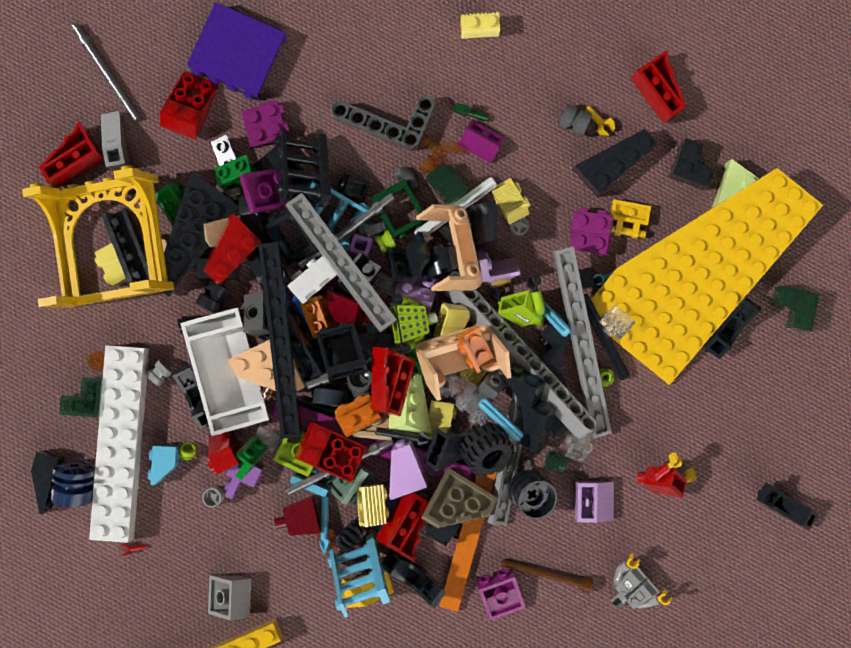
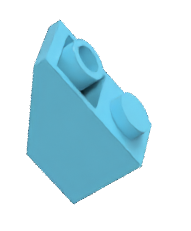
[148,445,180,485]

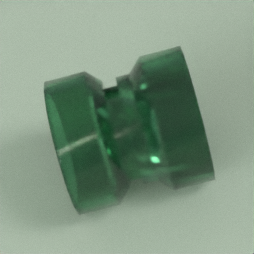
[544,450,568,474]

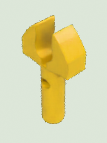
[585,106,615,137]

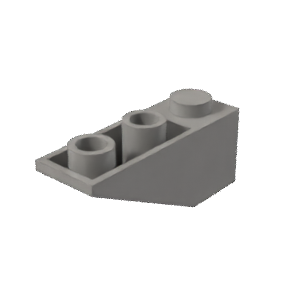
[101,111,130,171]

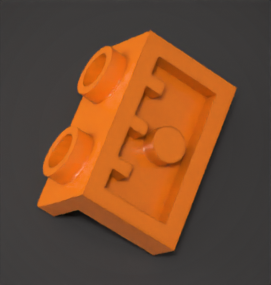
[300,294,338,338]
[456,325,494,374]
[335,394,381,437]

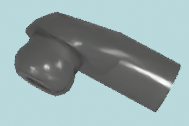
[394,167,419,190]

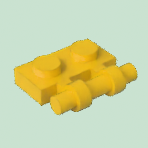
[610,199,651,239]

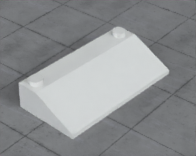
[180,308,269,436]

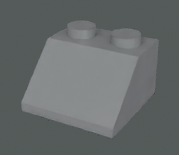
[208,575,252,621]

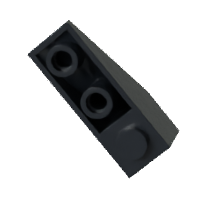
[31,451,64,515]

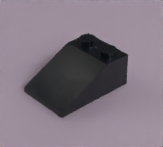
[467,200,498,247]

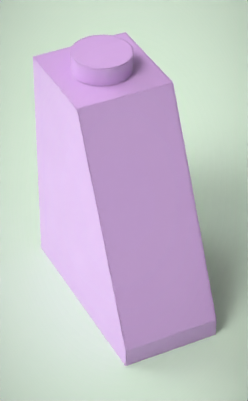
[389,439,428,500]

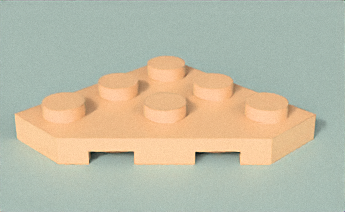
[228,339,306,391]

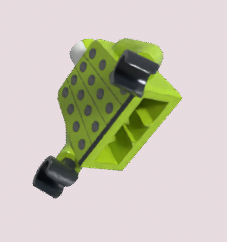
[491,275,545,327]
[389,293,438,355]

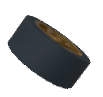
[312,388,350,407]

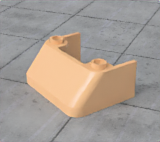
[416,204,482,291]
[416,324,511,401]

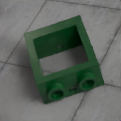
[371,179,426,240]

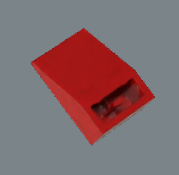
[159,71,219,140]
[294,423,367,483]

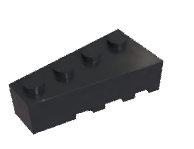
[572,129,658,197]

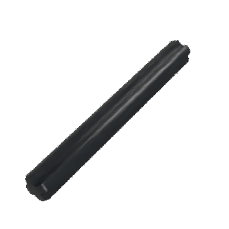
[584,294,629,380]

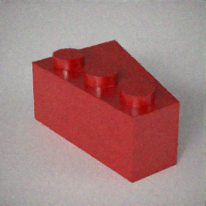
[39,121,104,188]
[371,347,416,417]
[208,431,242,475]
[376,492,429,562]

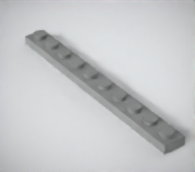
[553,246,612,438]

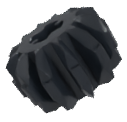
[335,519,367,553]

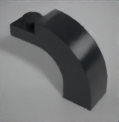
[756,482,819,531]
[382,549,446,608]

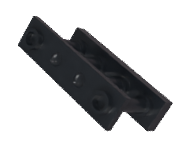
[274,127,331,208]

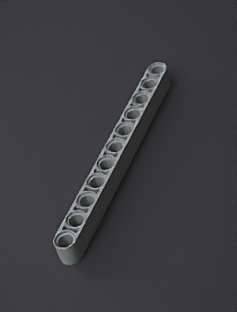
[443,271,597,439]

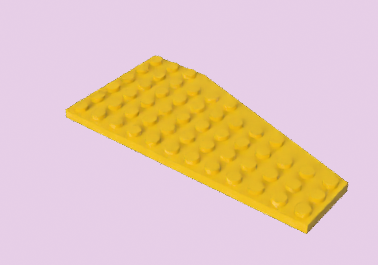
[591,168,823,385]

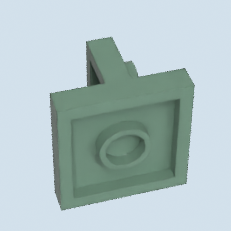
[324,465,375,505]

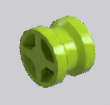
[375,230,397,253]

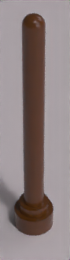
[501,559,593,594]

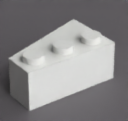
[288,256,337,304]

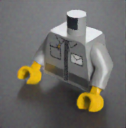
[611,553,672,609]

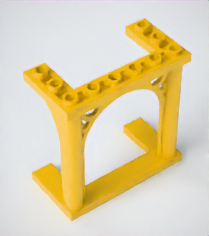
[22,165,174,308]

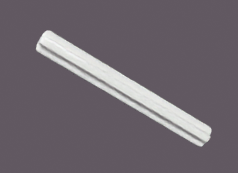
[414,177,497,238]

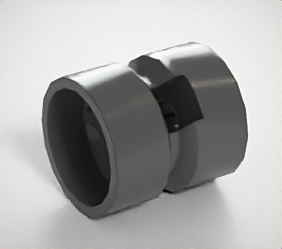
[557,103,592,137]
[347,369,372,399]

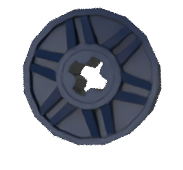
[51,461,95,507]

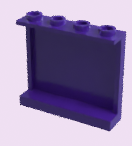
[187,2,287,100]

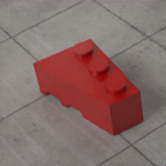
[630,50,686,124]
[203,213,262,284]

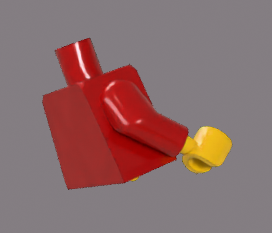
[637,452,697,498]

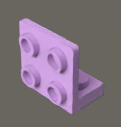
[475,246,521,283]

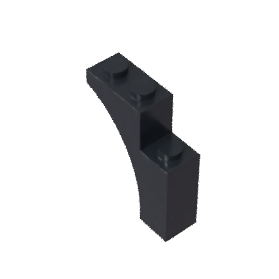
[538,310,570,387]
[502,363,557,453]

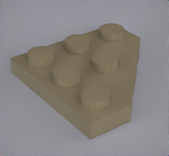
[421,468,498,528]

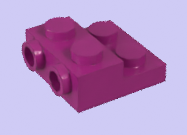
[241,99,290,149]
[239,168,287,214]
[569,208,614,256]
[476,568,526,621]

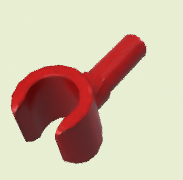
[118,544,146,556]

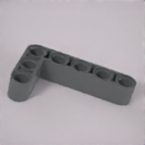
[332,95,434,151]

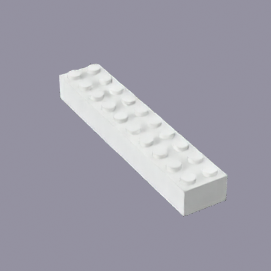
[89,345,150,543]

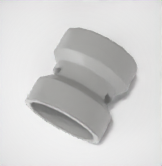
[145,360,172,386]
[202,486,225,507]

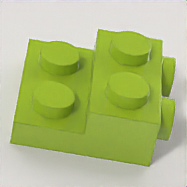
[273,427,313,477]

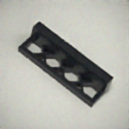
[101,208,150,283]
[287,300,332,381]

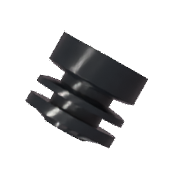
[508,470,557,520]

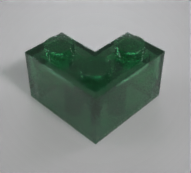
[426,162,469,205]
[771,286,820,332]
[59,377,103,418]

